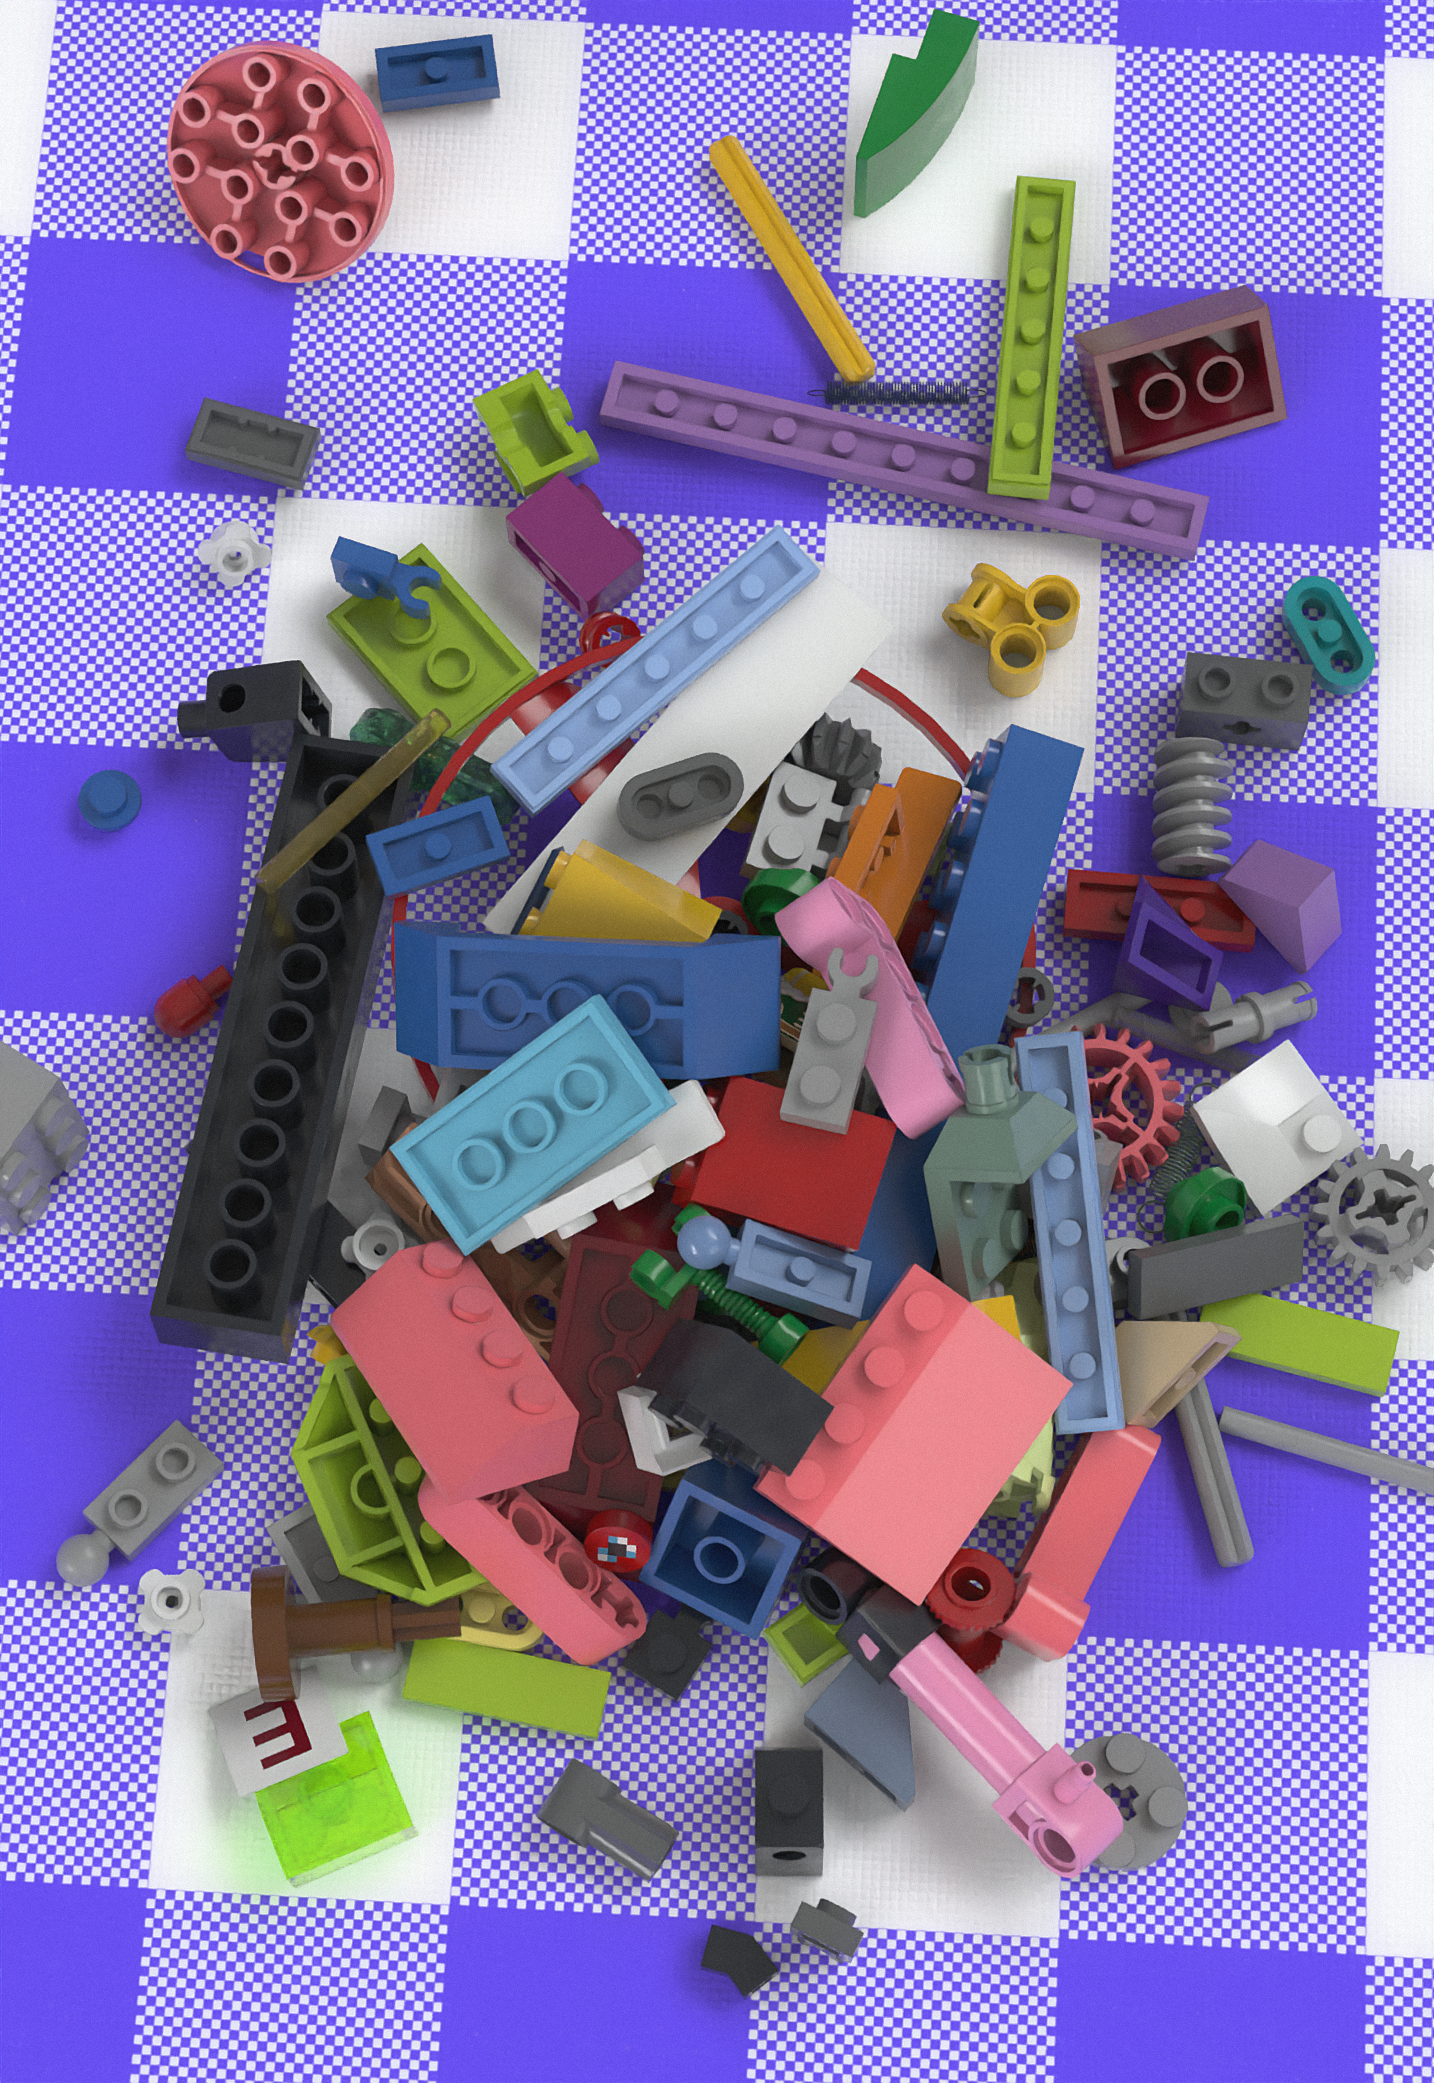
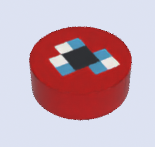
[584,1509,654,1573]

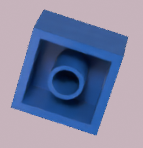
[638,1458,813,1641]

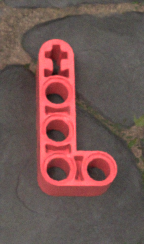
[988,1421,1161,1662]
[418,1473,647,1666]

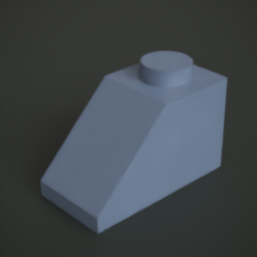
[803,1657,916,1812]

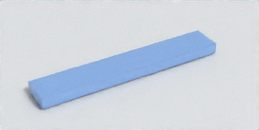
[490,524,821,819]
[1014,1031,1125,1435]

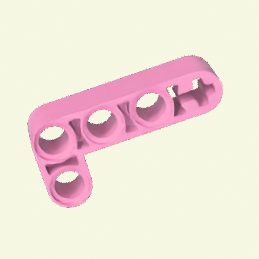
[775,876,966,1140]

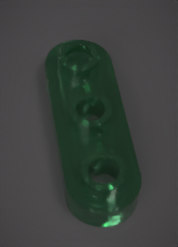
[349,707,521,825]

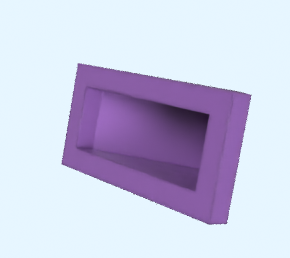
[1217,840,1342,975]

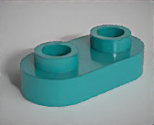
[1282,576,1376,695]

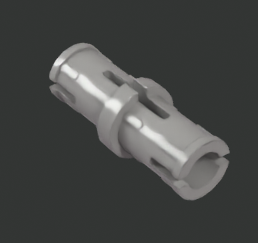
[1190,981,1318,1055]

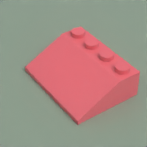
[752,1263,1073,1606]

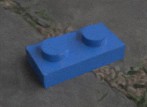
[374,34,501,113]
[366,795,511,901]

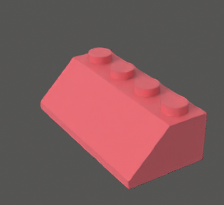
[330,1237,579,1506]

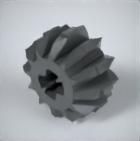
[782,712,882,807]

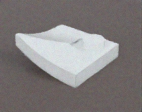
[1189,1039,1364,1219]

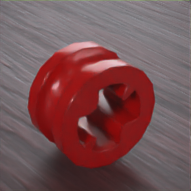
[579,611,641,669]

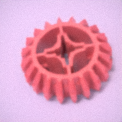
[1015,1022,1184,1194]

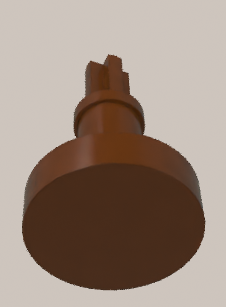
[251,1565,462,1703]

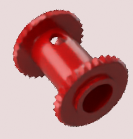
[925,1548,1017,1675]

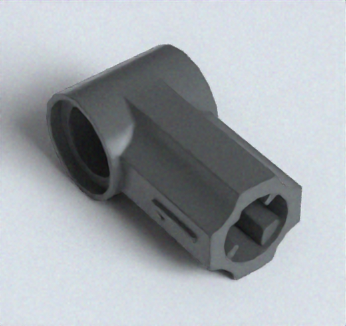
[535,1758,680,1883]

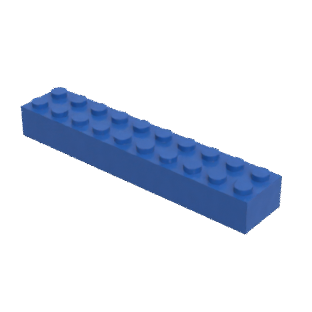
[802,724,1085,1331]

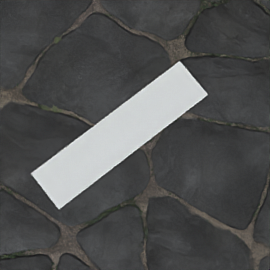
[481,551,896,934]

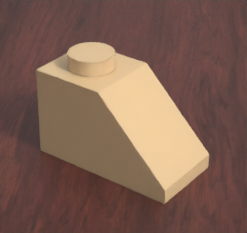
[1114,1321,1243,1429]

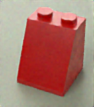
[670,1075,897,1252]

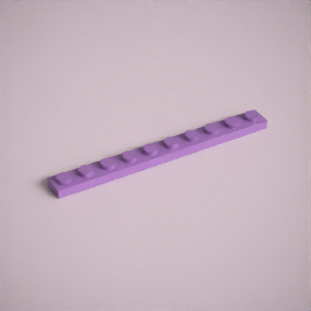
[600,360,1210,561]

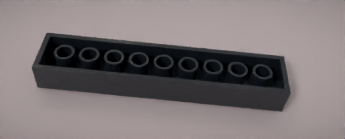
[149,732,423,1365]

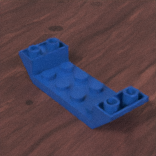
[394,920,781,1080]

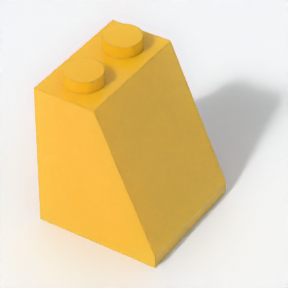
[518,839,722,943]

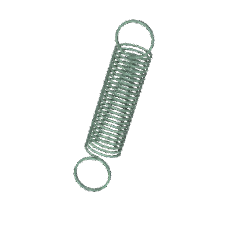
[1137,1082,1219,1234]

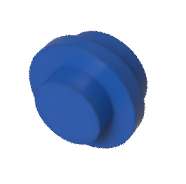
[78,770,142,832]

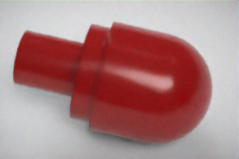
[154,964,233,1038]

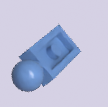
[677,1215,872,1330]

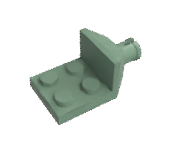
[923,1044,1078,1303]

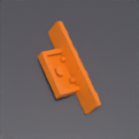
[812,767,962,981]

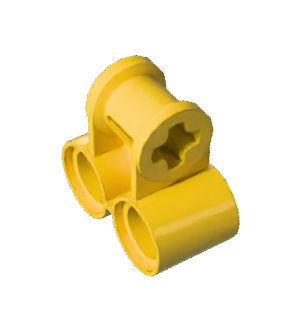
[941,563,1080,697]

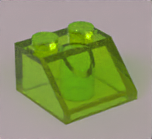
[254,1710,420,1889]

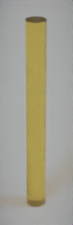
[254,708,452,894]

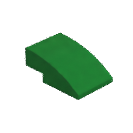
[854,8,980,218]

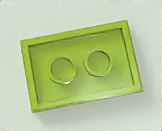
[326,542,539,755]

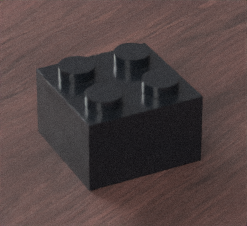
[634,1317,835,1477]

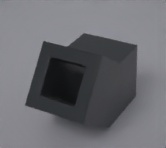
[700,1924,779,2000]

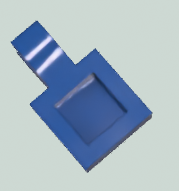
[330,536,442,619]

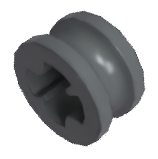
[1004,967,1055,1029]

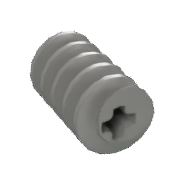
[1151,737,1233,877]

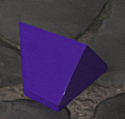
[1111,874,1223,1012]

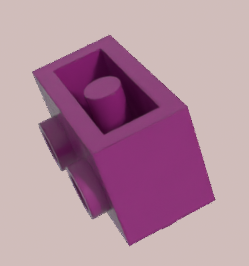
[505,471,645,622]

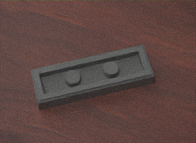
[1128,1213,1304,1320]

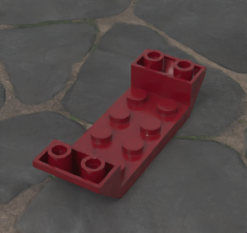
[524,1182,699,1583]

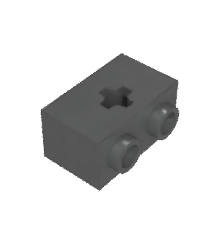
[1175,652,1313,751]

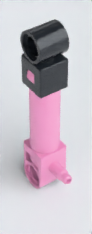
[795,1544,1124,1878]

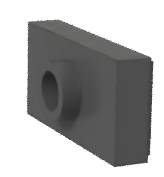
[185,397,322,491]

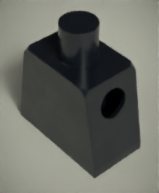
[177,660,332,762]
[755,1747,824,1876]

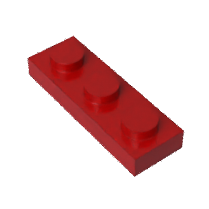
[1062,869,1255,953]

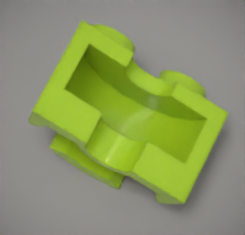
[472,369,600,497]

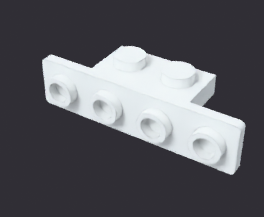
[491,1080,725,1254]

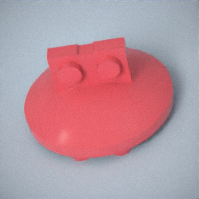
[167,40,395,283]

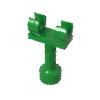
[628,1202,810,1366]

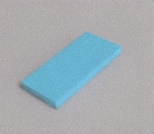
[389,994,677,1256]

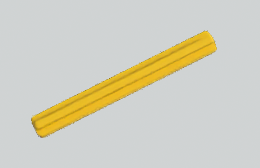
[709,135,875,387]

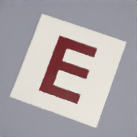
[208,1664,349,1799]

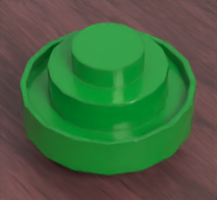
[741,867,820,947]
[1164,1166,1247,1243]

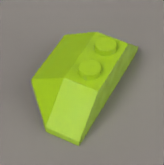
[290,1354,490,1607]

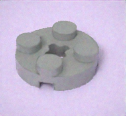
[1070,1733,1188,1872]

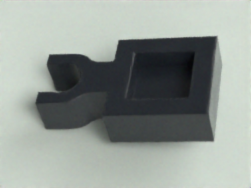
[621,1602,717,1704]

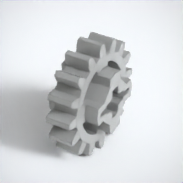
[1309,1144,1434,1287]

